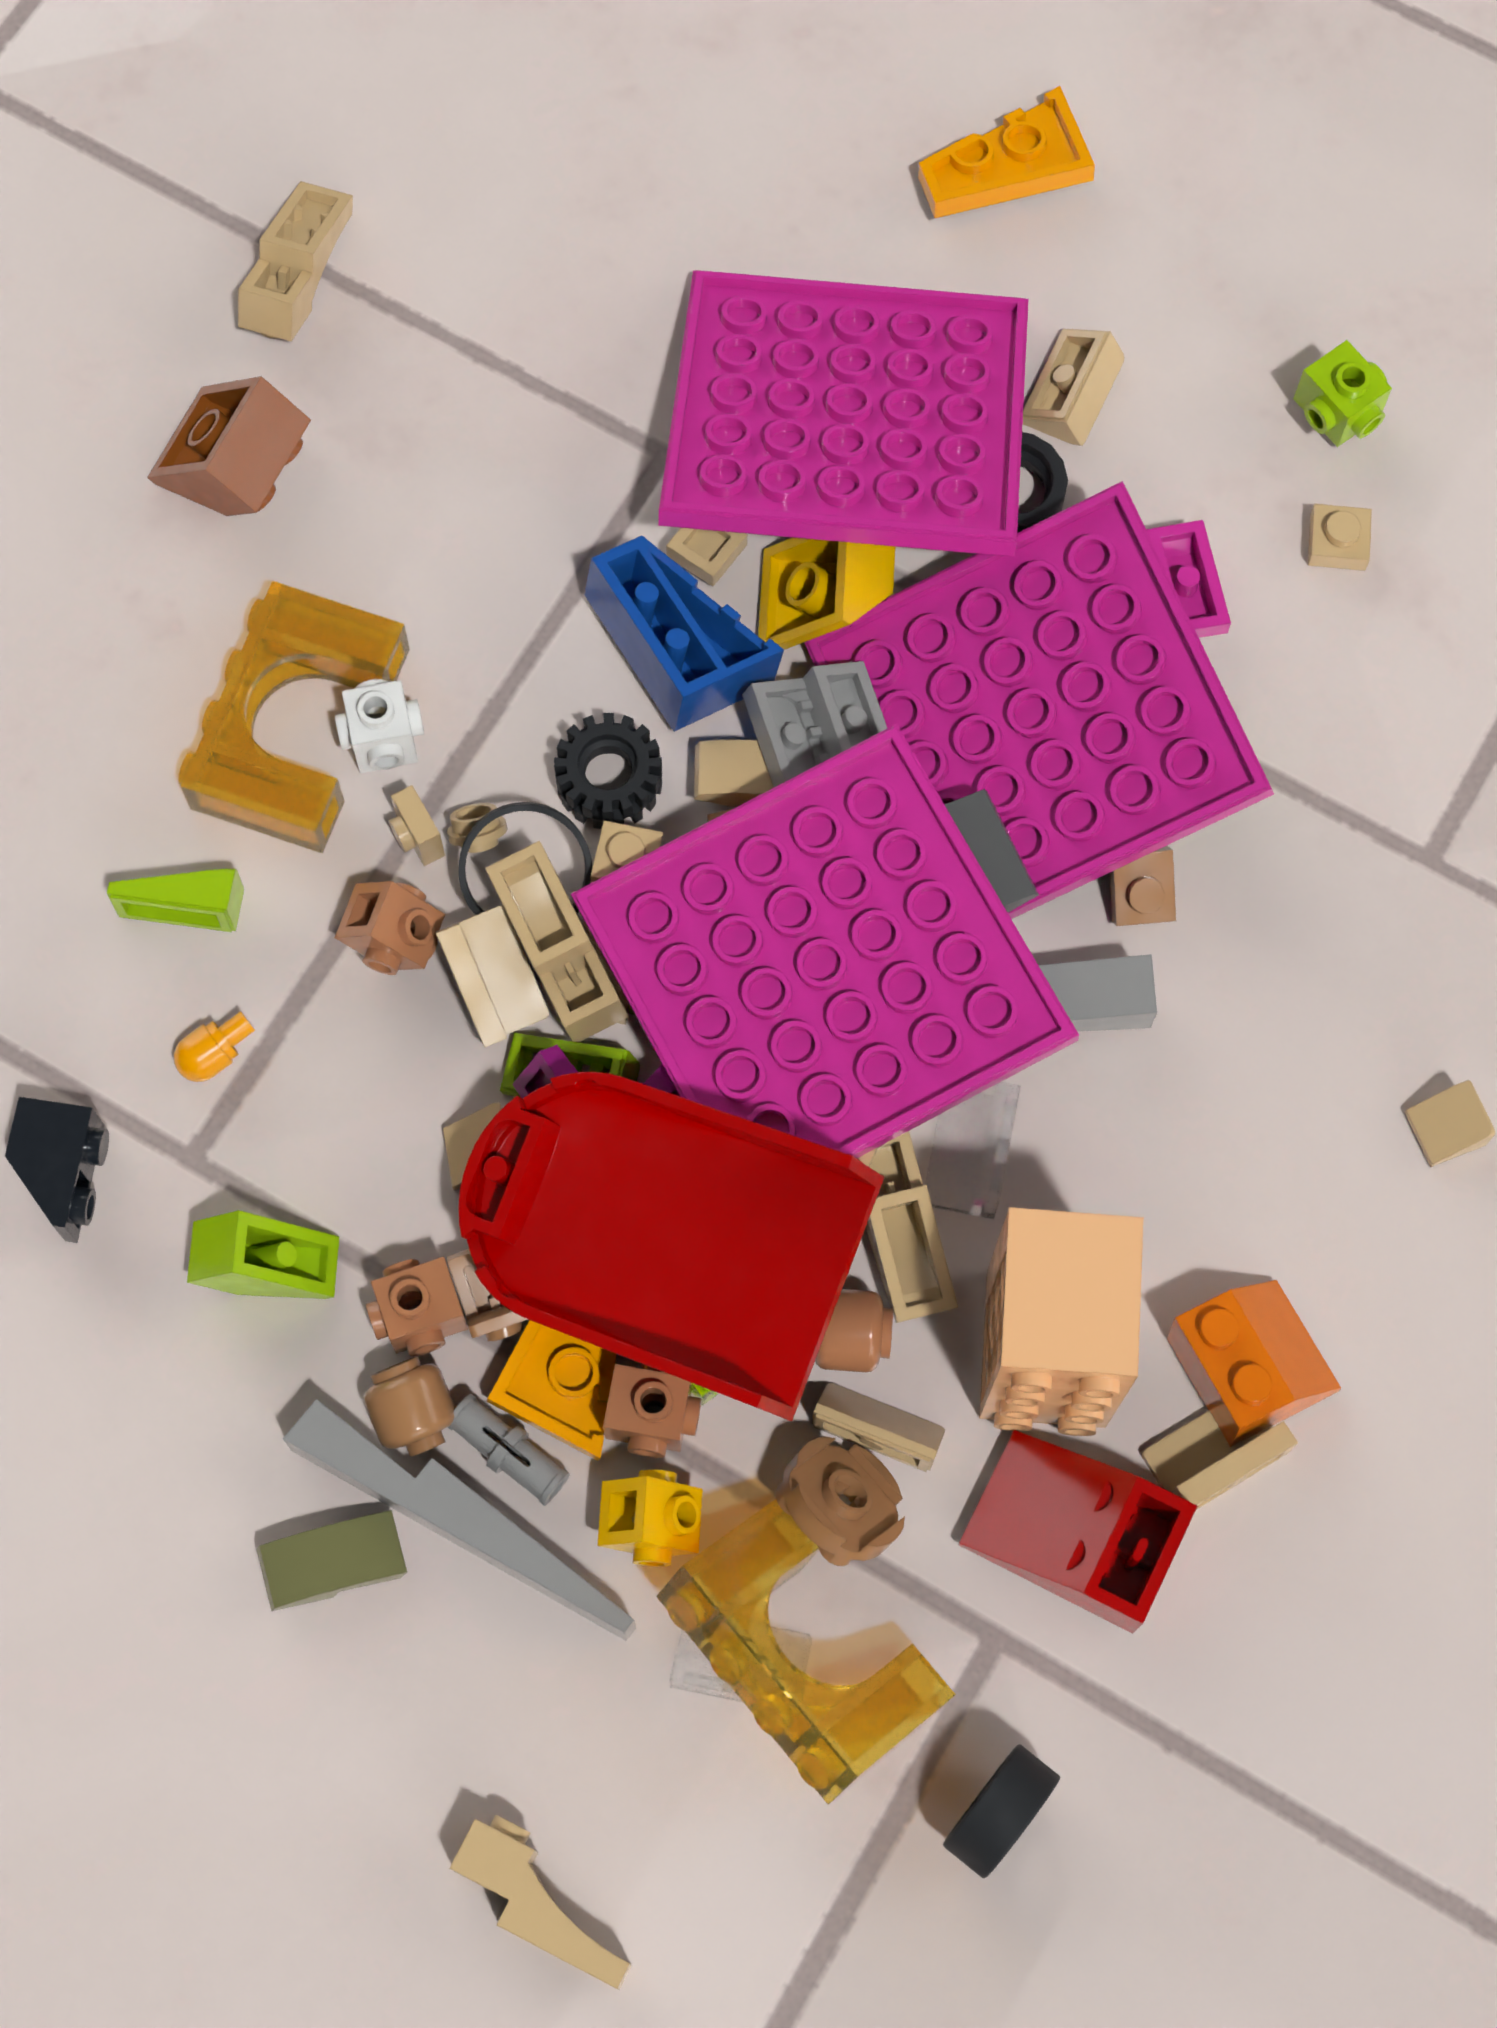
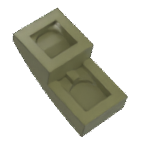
[257,1510,407,1611]

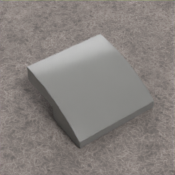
[742,661,887,787]

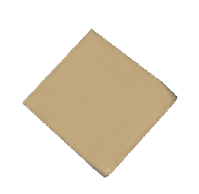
[1404,1080,1495,1167]

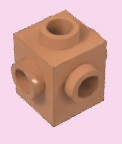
[334,881,446,975]
[365,1256,468,1356]
[603,1364,702,1458]

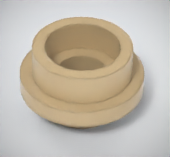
[447,803,508,853]

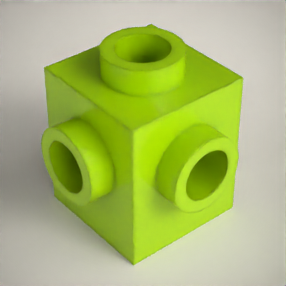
[1293,340,1392,447]

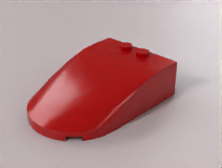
[458,1072,885,1421]

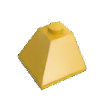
[758,537,896,650]

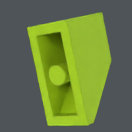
[187,1210,340,1299]

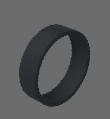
[458,802,593,936]

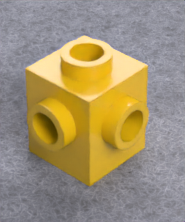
[597,1470,703,1567]

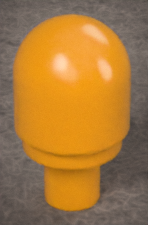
[174,1011,255,1082]

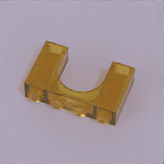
[178,581,410,854]
[656,1499,956,1805]

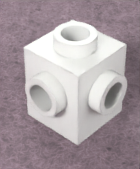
[335,679,424,774]

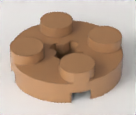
[775,1437,905,1566]

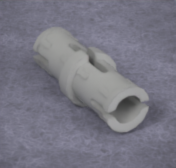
[448,1394,570,1506]

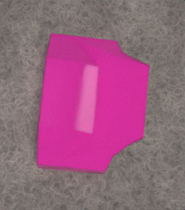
[1147,520,1231,638]

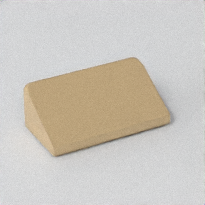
[1023,329,1125,446]
[812,1383,945,1472]

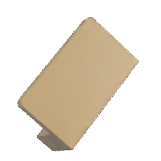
[436,905,549,1048]
[1142,1410,1298,1510]

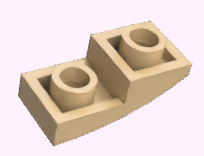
[694,739,774,807]

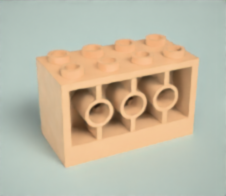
[979,1207,1144,1436]

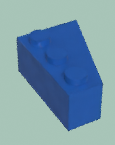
[584,535,784,732]

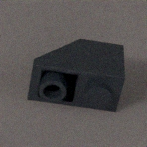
[5,1097,109,1243]

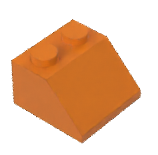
[1167,1280,1341,1447]

